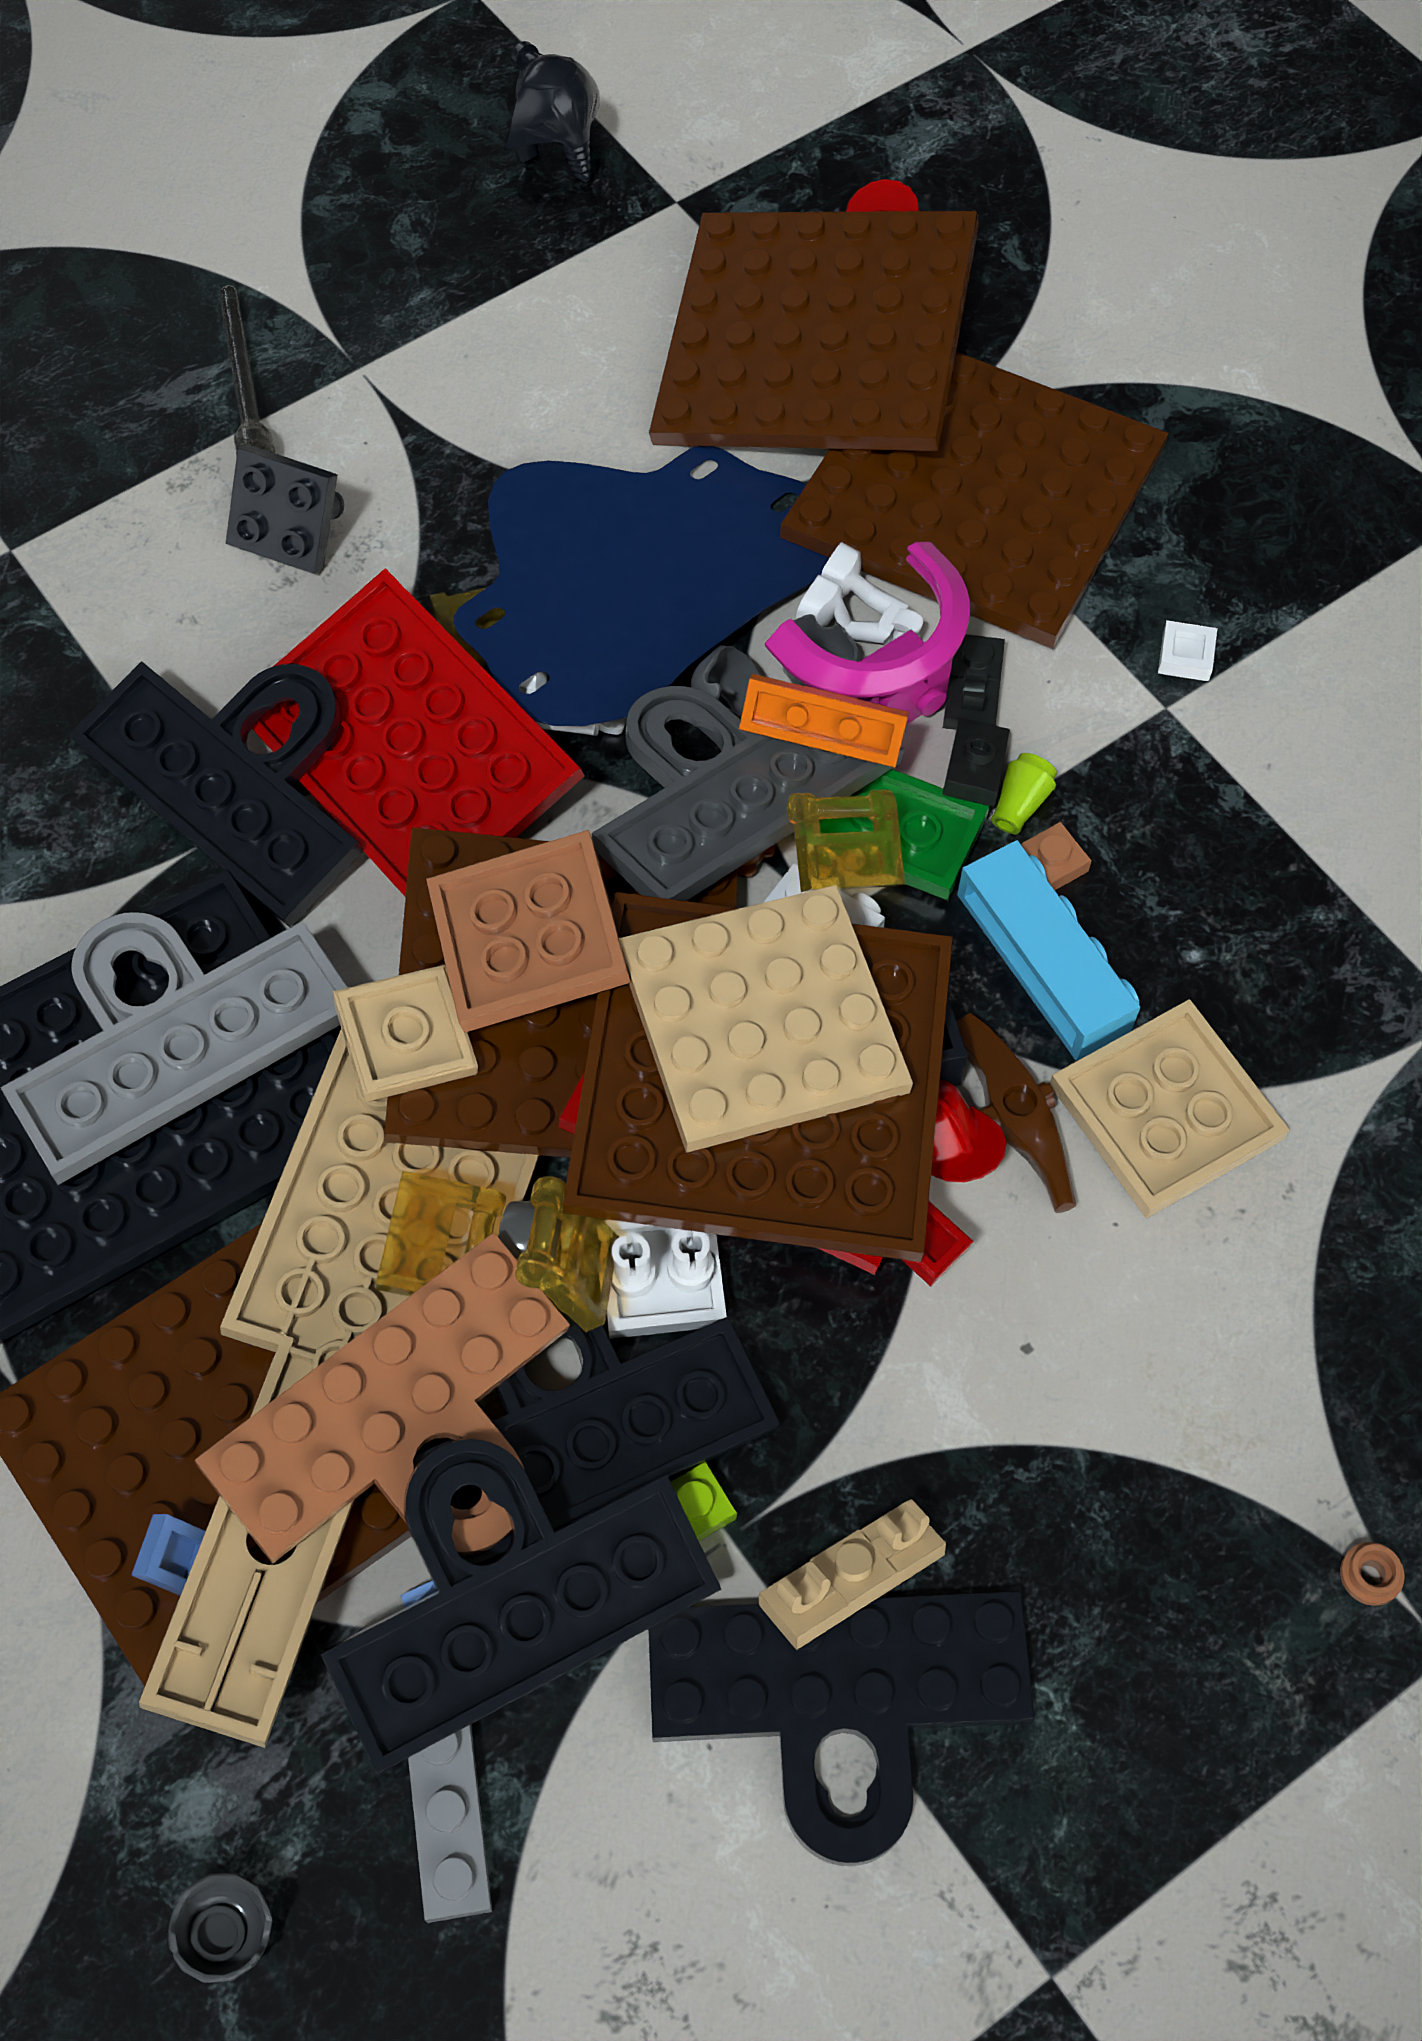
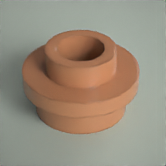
[1340,1542,1405,1606]

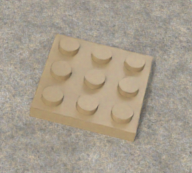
[1049,999,1290,1219]

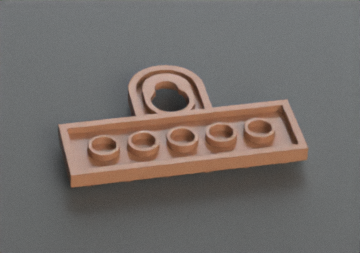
[195,1233,570,1564]

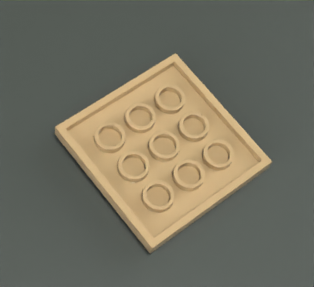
[619,885,913,1153]

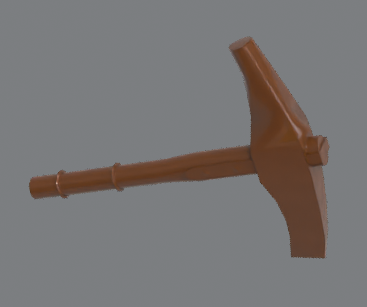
[956,1013,1077,1213]

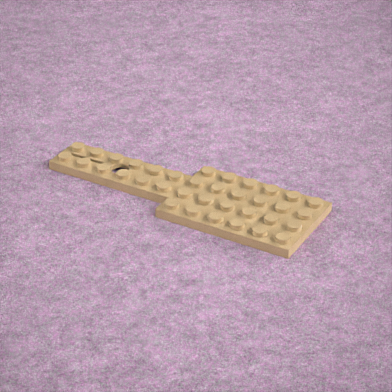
[139,1029,539,1748]

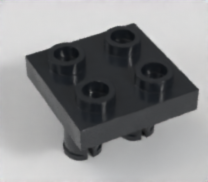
[225,444,344,574]

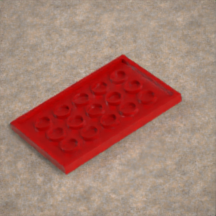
[252,568,585,897]

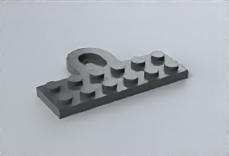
[592,686,905,901]

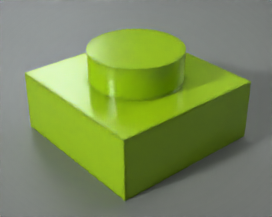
[671,1462,737,1541]

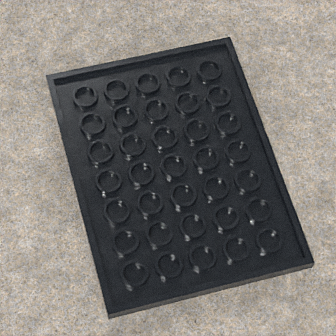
[0,869,336,1343]

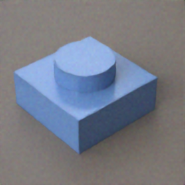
[132,1514,206,1596]

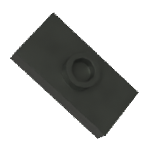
[942,717,1010,807]

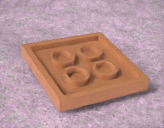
[426,830,631,1033]

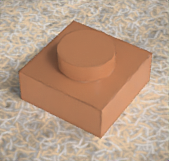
[1021,822,1091,890]

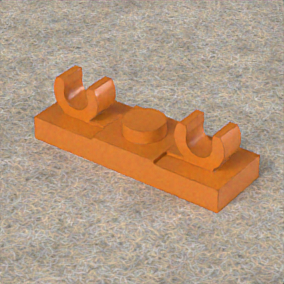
[739,673,909,768]

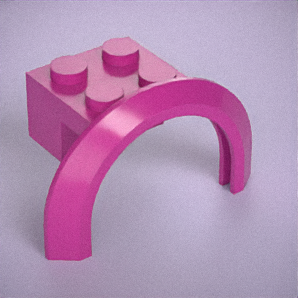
[765,542,970,725]

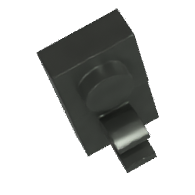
[942,634,1005,730]

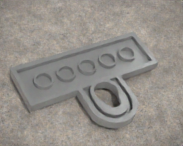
[0,912,348,1185]

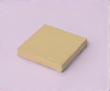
[333,965,478,1103]

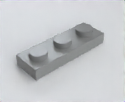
[408,1724,493,1923]

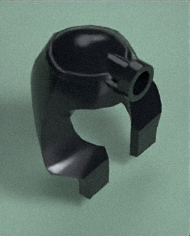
[503,41,600,182]

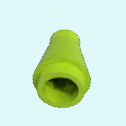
[991,753,1057,835]

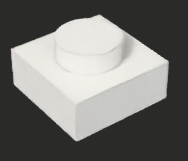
[1158,620,1217,681]

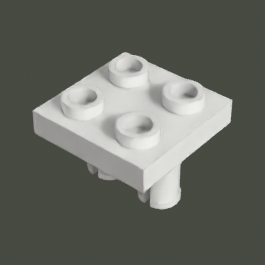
[598,1220,727,1339]

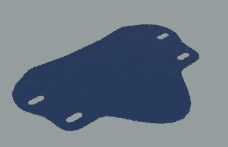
[453,446,829,726]

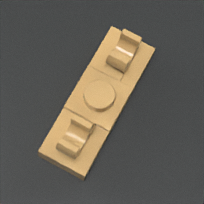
[759,1499,946,1650]

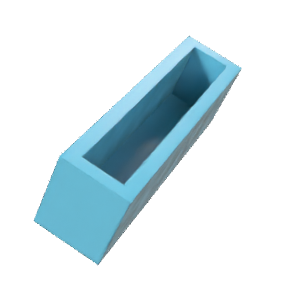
[957,840,1140,1061]

